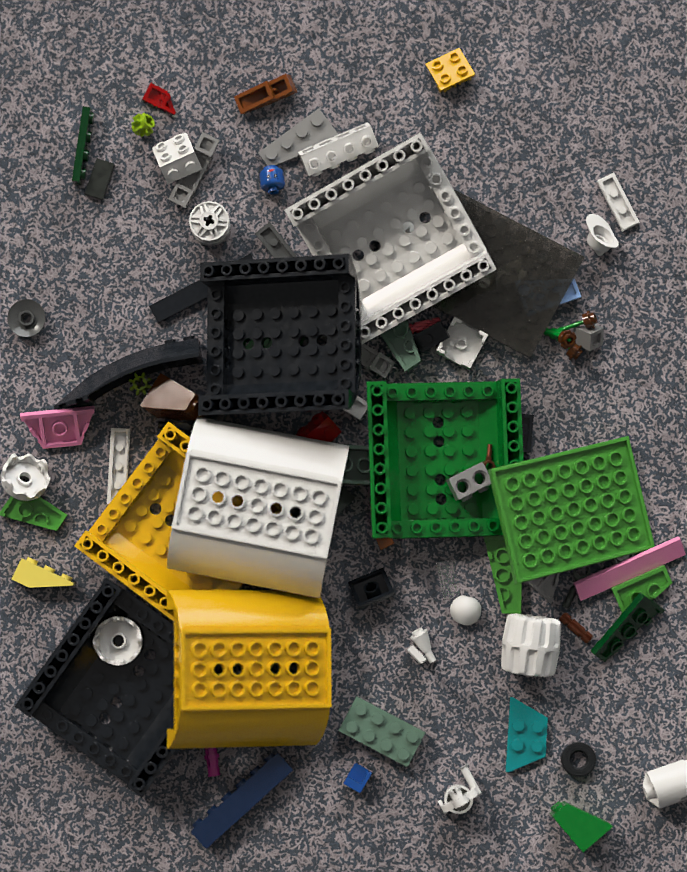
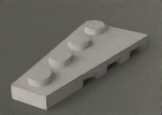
[258,108,339,166]

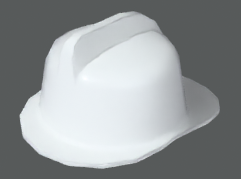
[586,214,618,256]

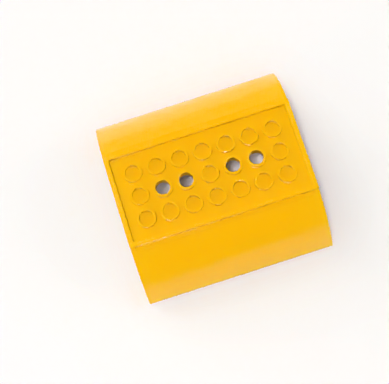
[74,421,293,621]
[167,590,332,749]

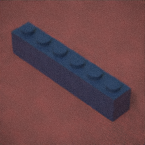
[191,752,294,849]

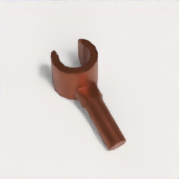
[483,444,495,469]

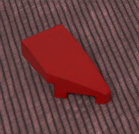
[142,83,176,115]

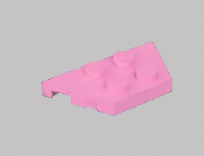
[20,406,95,449]

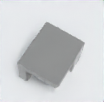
[573,324,604,351]

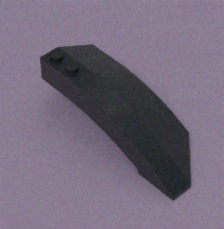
[54,336,203,410]

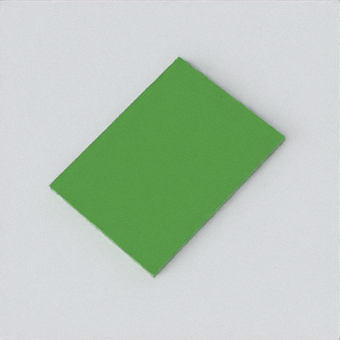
[488,436,655,584]

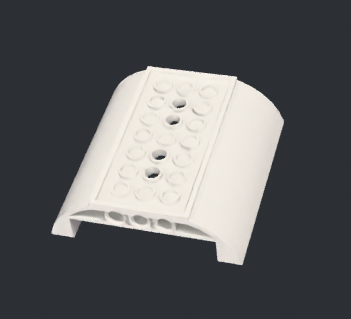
[285,133,497,345]
[167,416,350,598]

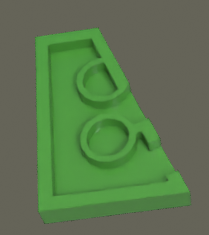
[0,496,68,531]
[611,565,672,613]

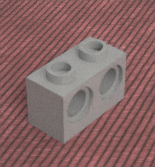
[446,462,491,502]

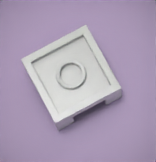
[436,317,488,370]

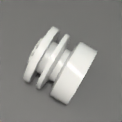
[189,201,231,246]

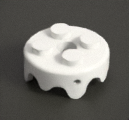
[1,453,50,501]
[93,616,143,665]

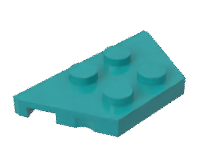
[505,697,548,772]

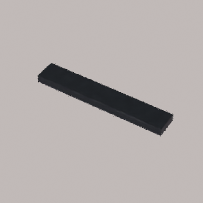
[149,254,253,324]

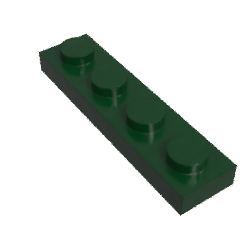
[72,106,95,185]

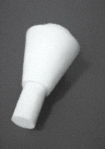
[410,628,436,663]

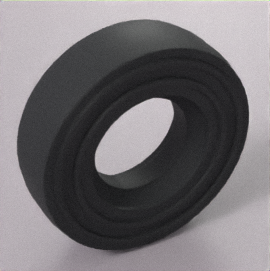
[561,742,596,777]

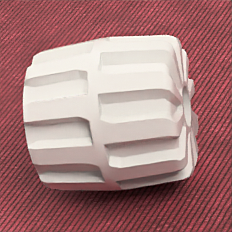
[501,613,561,677]

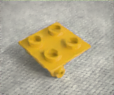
[426,48,475,93]

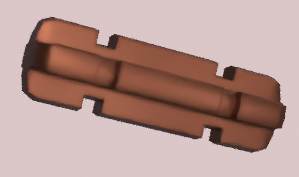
[559,612,593,643]

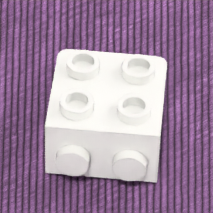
[152,133,202,184]

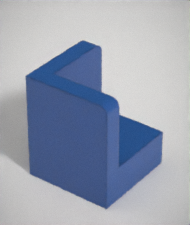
[343,763,372,793]

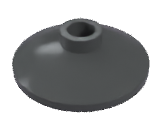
[7,299,46,337]

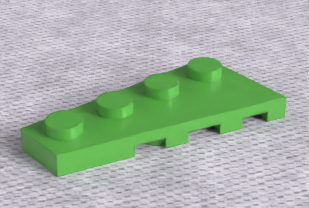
[484,536,522,614]

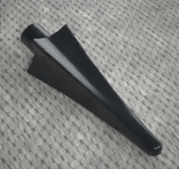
[158,418,194,431]

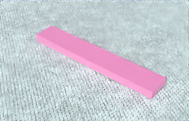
[573,537,686,601]

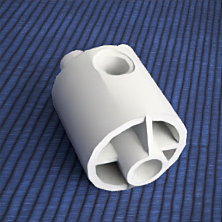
[643,760,687,809]

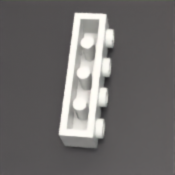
[298,122,379,177]

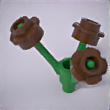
[544,311,598,360]

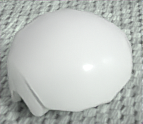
[450,595,481,625]

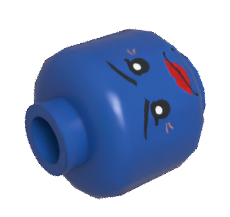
[259,165,285,195]

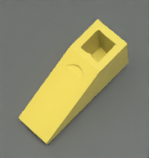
[12,557,76,588]

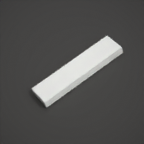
[107,428,130,504]

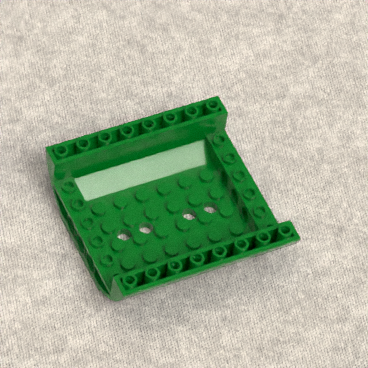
[366,378,524,539]

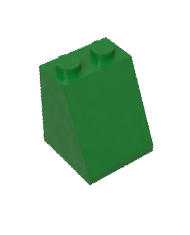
[549,801,613,852]

